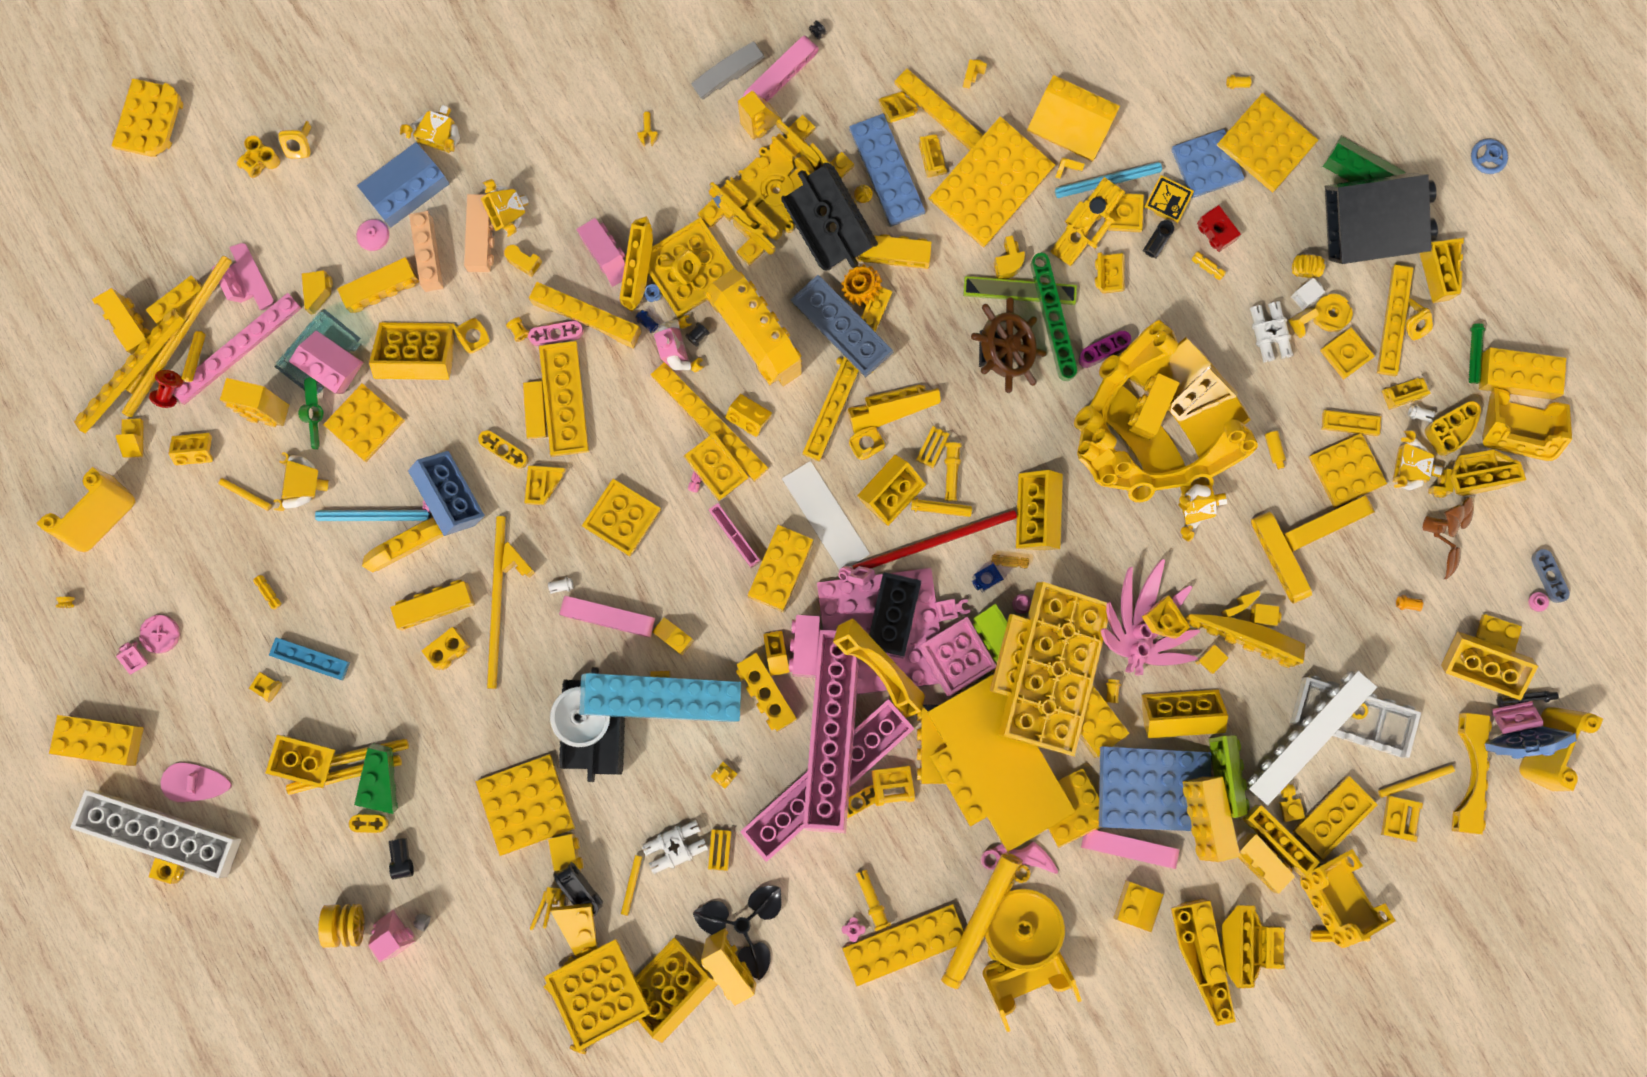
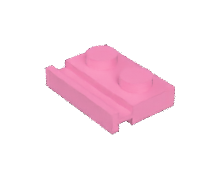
[1492,701,1543,734]

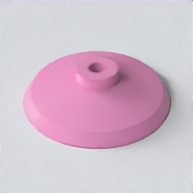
[356,219,390,251]

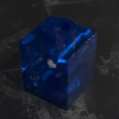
[972,563,1004,593]

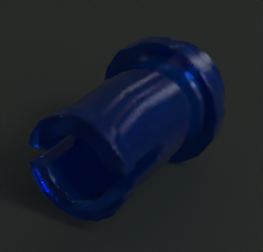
[635,310,659,334]

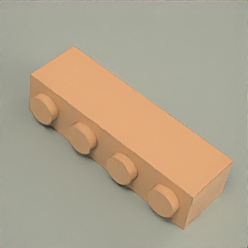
[464,194,495,272]
[409,211,444,292]

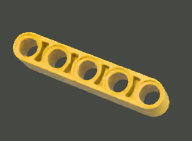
[1284,495,1375,552]
[1251,511,1312,604]

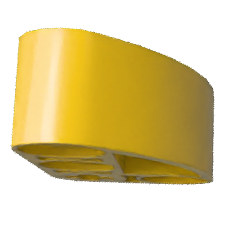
[1425,401,1481,456]

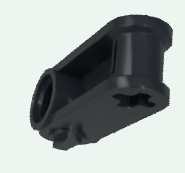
[553,862,603,916]

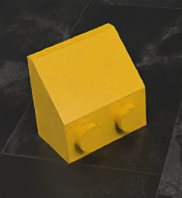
[1113,880,1164,932]

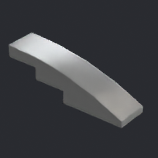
[691,41,765,100]

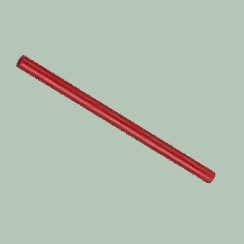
[852,509,1017,570]

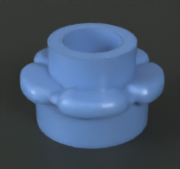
[643,284,661,302]

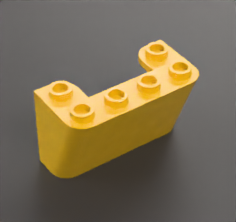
[1300,849,1396,948]

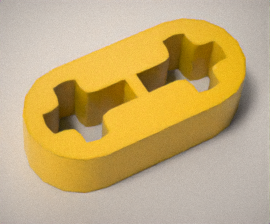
[349,814,389,833]

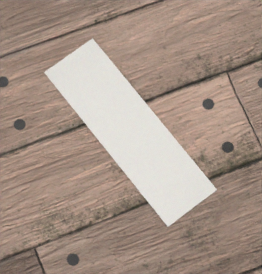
[782,461,870,570]

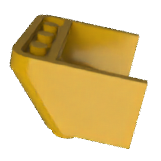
[982,952,1082,1032]

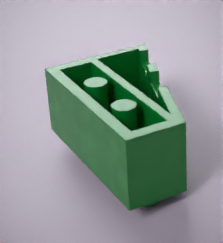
[354,743,398,814]

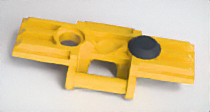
[1050,177,1125,267]

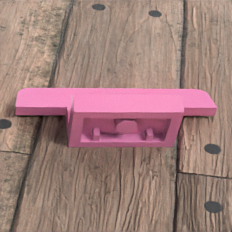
[212,243,274,310]

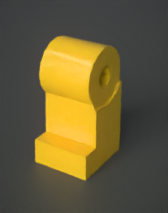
[504,245,542,277]

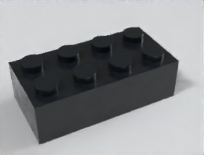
[869,572,921,659]

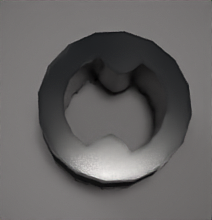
[809,20,826,39]

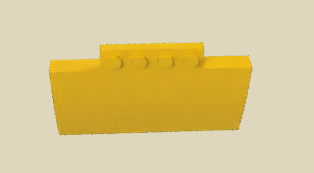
[990,582,1108,757]
[927,674,1076,852]

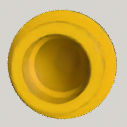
[854,185,873,203]

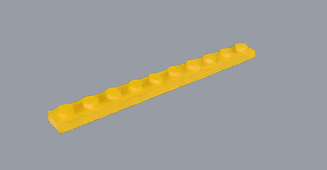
[802,288,893,462]

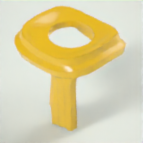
[278,121,312,159]
[659,248,702,285]
[1406,298,1433,341]
[452,318,490,353]
[849,427,885,460]

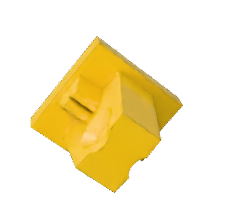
[710,762,738,789]

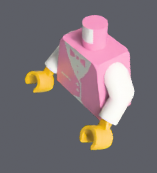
[654,315,704,372]

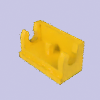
[919,134,947,178]
[1382,377,1431,410]
[1262,926,1285,969]

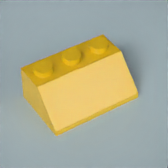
[857,455,926,526]

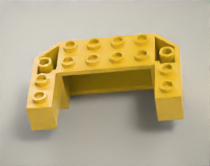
[704,268,802,387]

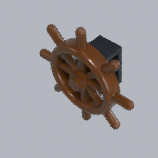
[971,297,1047,393]

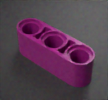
[1078,330,1131,368]

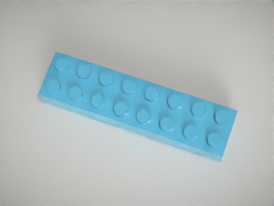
[579,673,741,722]

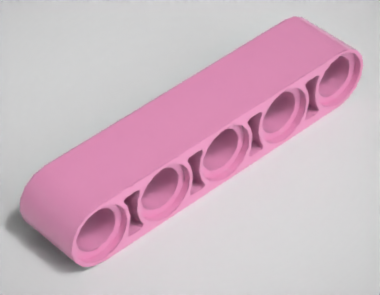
[743,35,819,102]
[559,596,655,637]
[1081,830,1180,869]

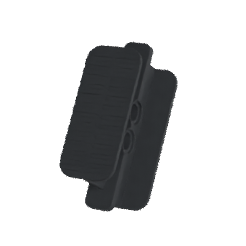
[781,162,878,271]
[559,667,625,782]

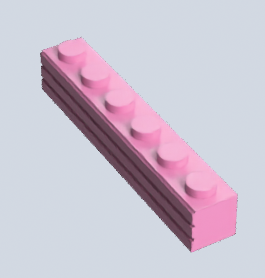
[709,503,761,568]

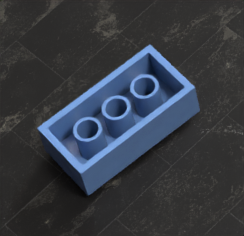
[408,451,485,536]

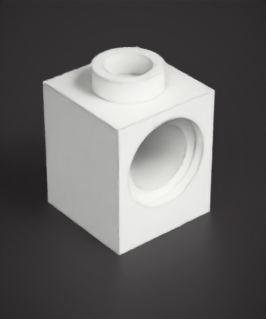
[1291,278,1325,310]

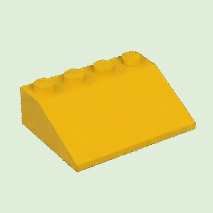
[1027,75,1120,162]
[369,322,454,380]
[635,937,717,1043]

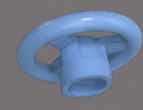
[1471,139,1508,174]

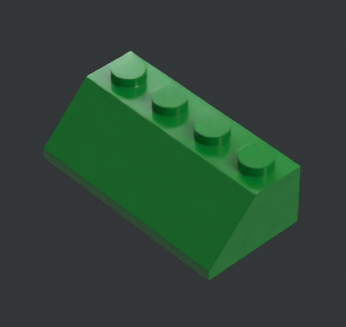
[1322,136,1406,182]

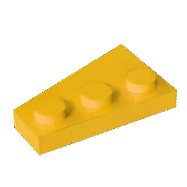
[551,903,598,959]

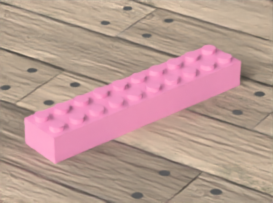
[803,630,859,833]
[740,699,914,862]

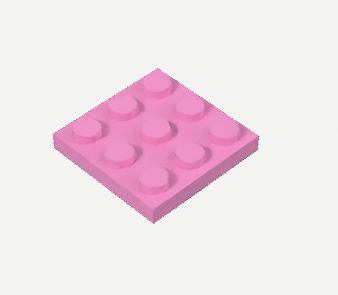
[918,617,996,697]

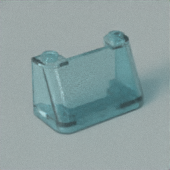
[273,308,361,395]

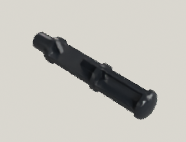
[1496,691,1559,707]

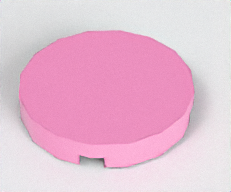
[139,615,180,654]

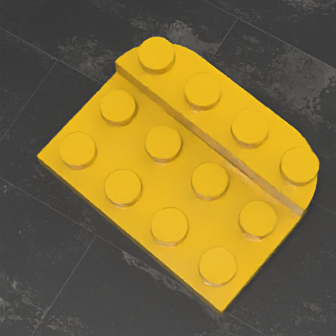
[111,78,183,157]

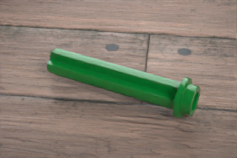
[1469,324,1486,384]

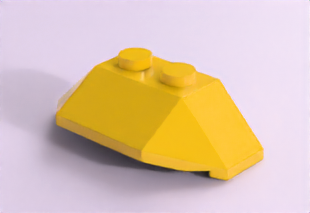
[1450,449,1527,496]
[1222,905,1262,988]

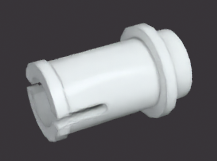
[1408,404,1435,422]
[548,577,574,594]

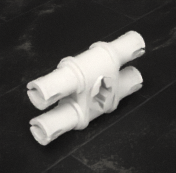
[1250,301,1294,363]
[641,820,709,874]

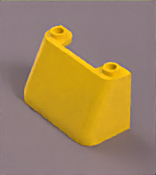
[1482,388,1572,461]
[36,467,135,552]
[1519,707,1603,791]

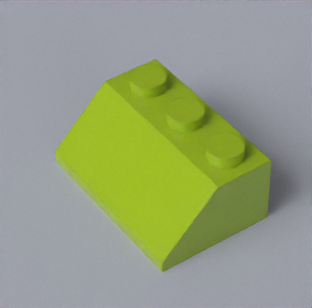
[972,604,1007,664]

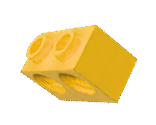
[421,627,470,670]

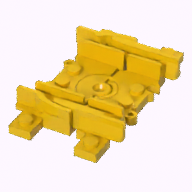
[697,114,854,266]

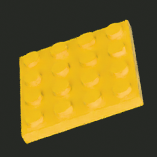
[1217,92,1318,193]
[648,217,734,318]
[475,754,576,856]
[544,939,652,1052]

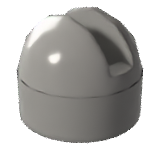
[413,914,431,931]

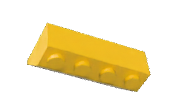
[1016,470,1063,551]
[1141,689,1228,738]

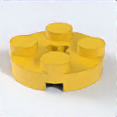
[1313,294,1353,332]

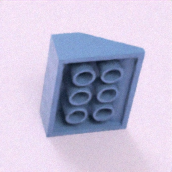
[357,142,449,228]

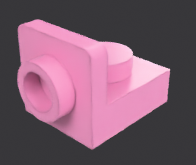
[116,641,148,675]

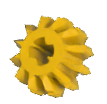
[1292,254,1325,278]

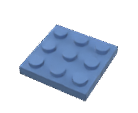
[1171,129,1245,199]

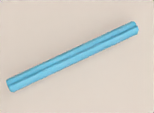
[1055,162,1162,198]
[315,510,430,521]

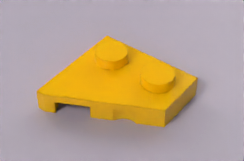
[524,466,566,506]

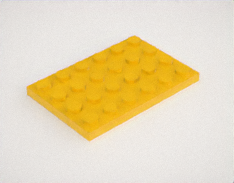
[928,116,1055,248]

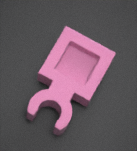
[934,599,970,622]

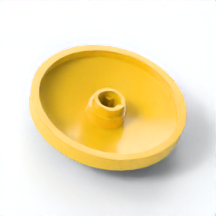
[985,889,1065,971]

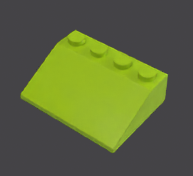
[1209,735,1250,818]

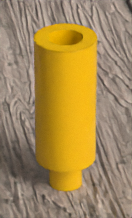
[1264,431,1286,470]

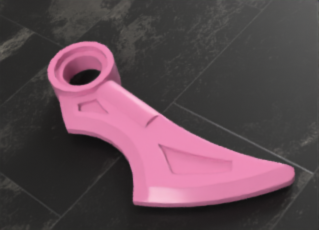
[980,842,1058,874]

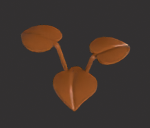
[1423,497,1474,580]

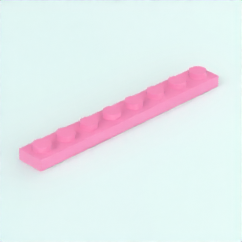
[173,293,302,405]

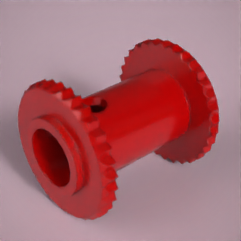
[149,370,183,408]

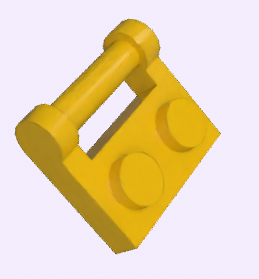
[871,766,915,806]
[1381,796,1423,842]

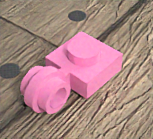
[838,566,875,586]

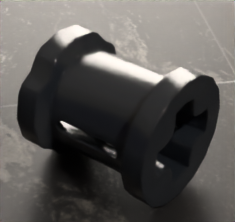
[685,322,710,347]

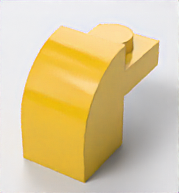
[993,235,1025,279]

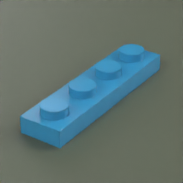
[269,637,350,681]

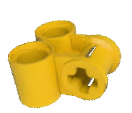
[237,135,280,178]

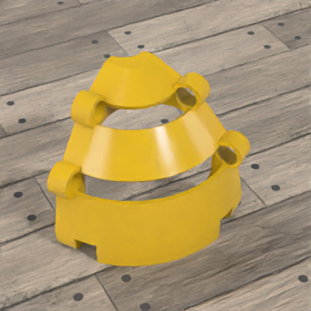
[1074,320,1258,503]

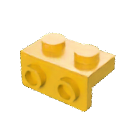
[1095,252,1125,294]
[725,393,772,437]

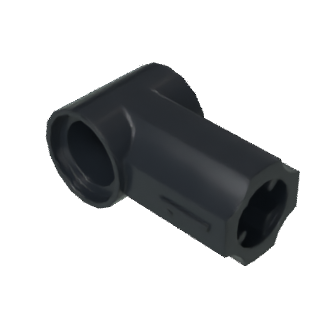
[1143,220,1174,259]
[389,838,414,880]

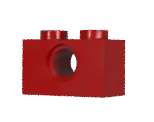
[1197,205,1241,252]

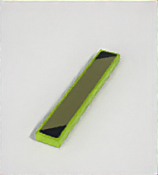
[963,276,1077,305]

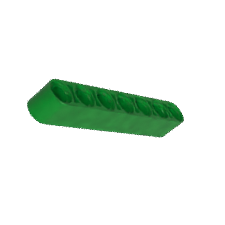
[1030,253,1077,381]

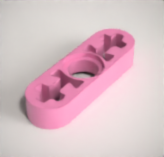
[528,321,583,346]

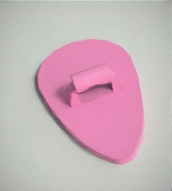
[161,763,231,802]

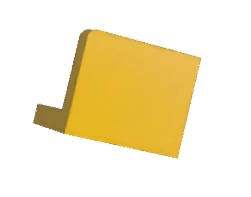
[1195,644,1228,674]

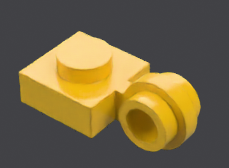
[1279,783,1305,822]

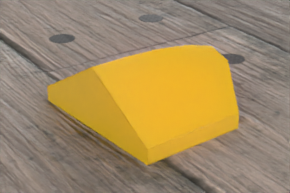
[878,92,918,123]

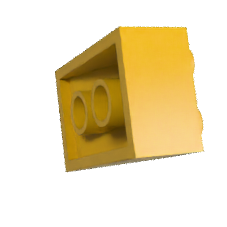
[265,735,335,788]

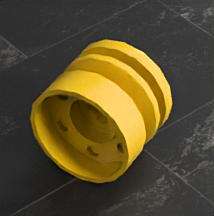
[318,904,365,948]

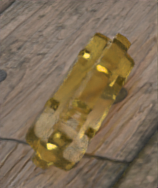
[991,554,1029,569]

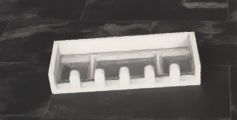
[1290,675,1421,758]

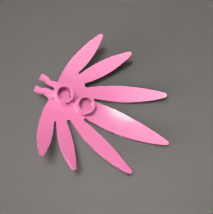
[1101,559,1200,676]

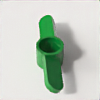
[298,377,324,449]

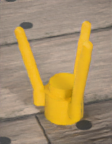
[530,887,565,930]

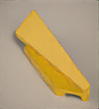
[847,385,941,434]

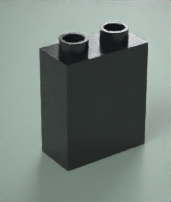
[1325,173,1438,264]

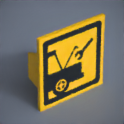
[1145,175,1194,223]

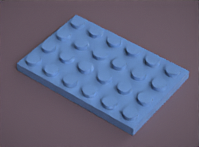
[1099,747,1211,831]

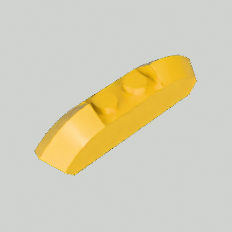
[619,216,653,312]
[362,517,444,573]

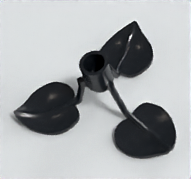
[693,886,782,980]

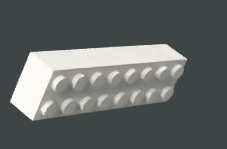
[1247,671,1377,805]
[70,790,241,878]

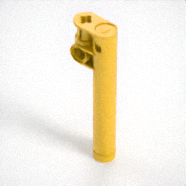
[941,852,1023,989]

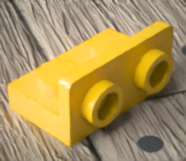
[168,433,213,465]

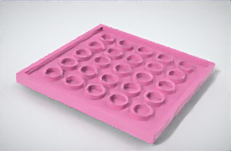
[817,568,940,694]

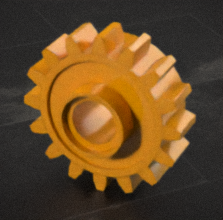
[841,264,883,306]

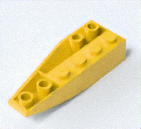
[1185,614,1306,668]
[1171,898,1236,1026]

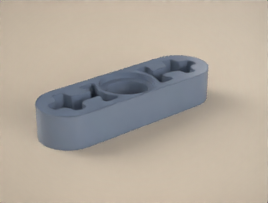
[1531,549,1570,603]

